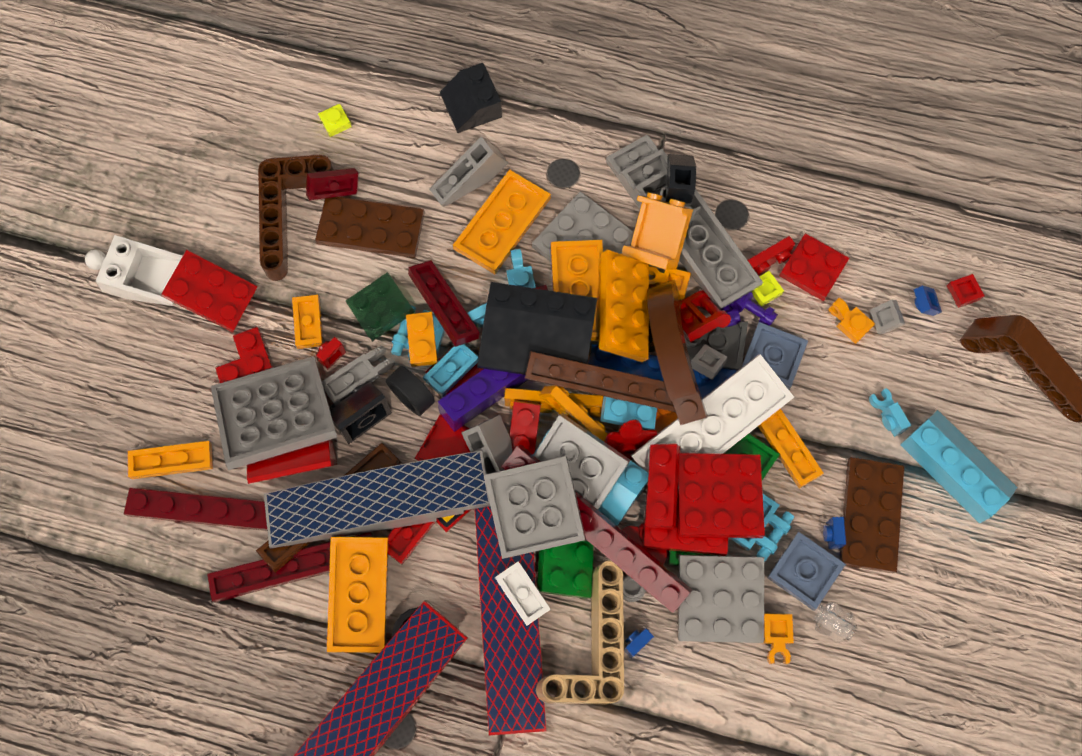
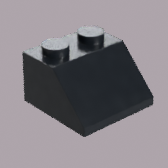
[440,63,502,133]
[330,382,392,444]

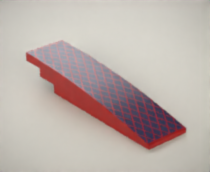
[475,506,546,736]
[294,601,468,756]

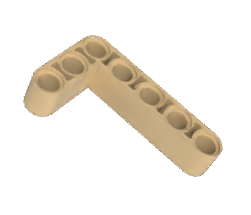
[536,560,624,705]

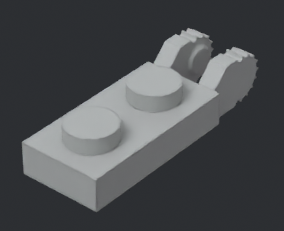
[322,345,395,403]

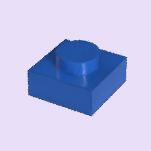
[914,285,942,316]
[823,517,846,549]
[624,628,654,659]

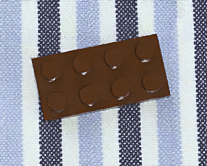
[315,197,425,258]
[839,457,904,574]

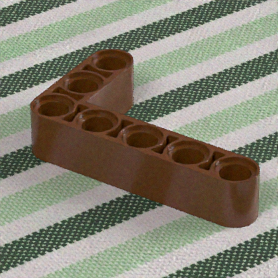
[258,155,333,281]
[960,315,1082,423]

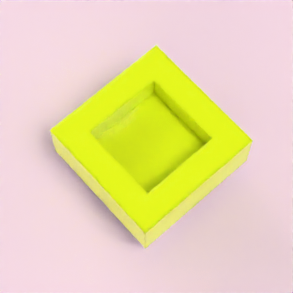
[318,104,352,137]
[751,271,784,307]

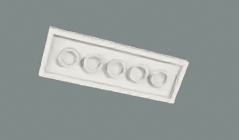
[631,354,794,473]

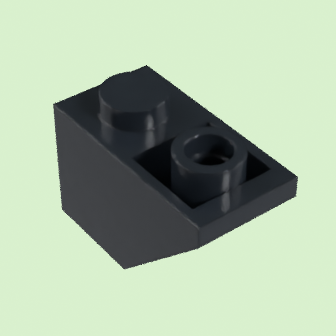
[666,154,696,204]

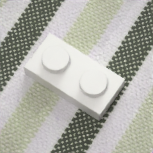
[495,561,550,625]

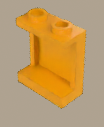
[621,192,693,270]

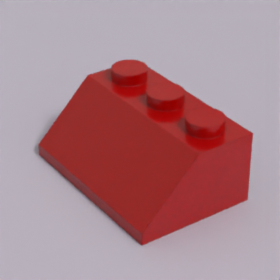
[247,439,338,484]

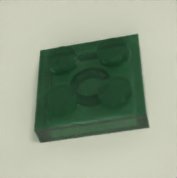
[346,272,415,342]

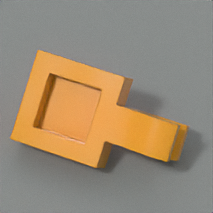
[828,297,875,344]

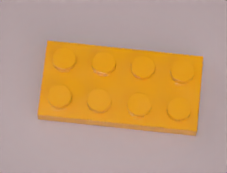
[453,169,551,275]
[551,240,603,341]
[599,249,649,362]
[327,537,388,653]

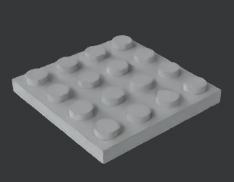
[211,356,337,470]

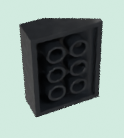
[477,282,597,375]

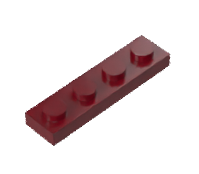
[408,260,480,347]

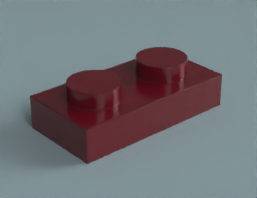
[306,168,358,201]

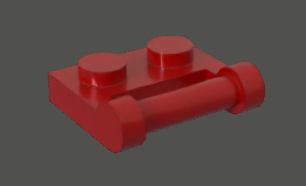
[681,290,731,342]

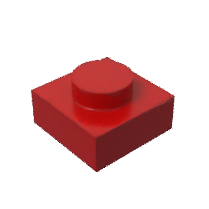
[947,274,985,308]
[316,337,346,370]

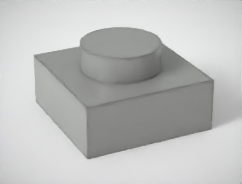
[870,299,905,334]
[691,344,728,380]

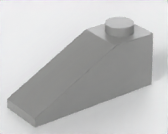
[429,137,508,207]
[462,415,512,475]

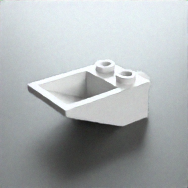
[85,235,182,306]

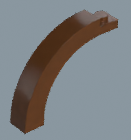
[647,280,708,425]

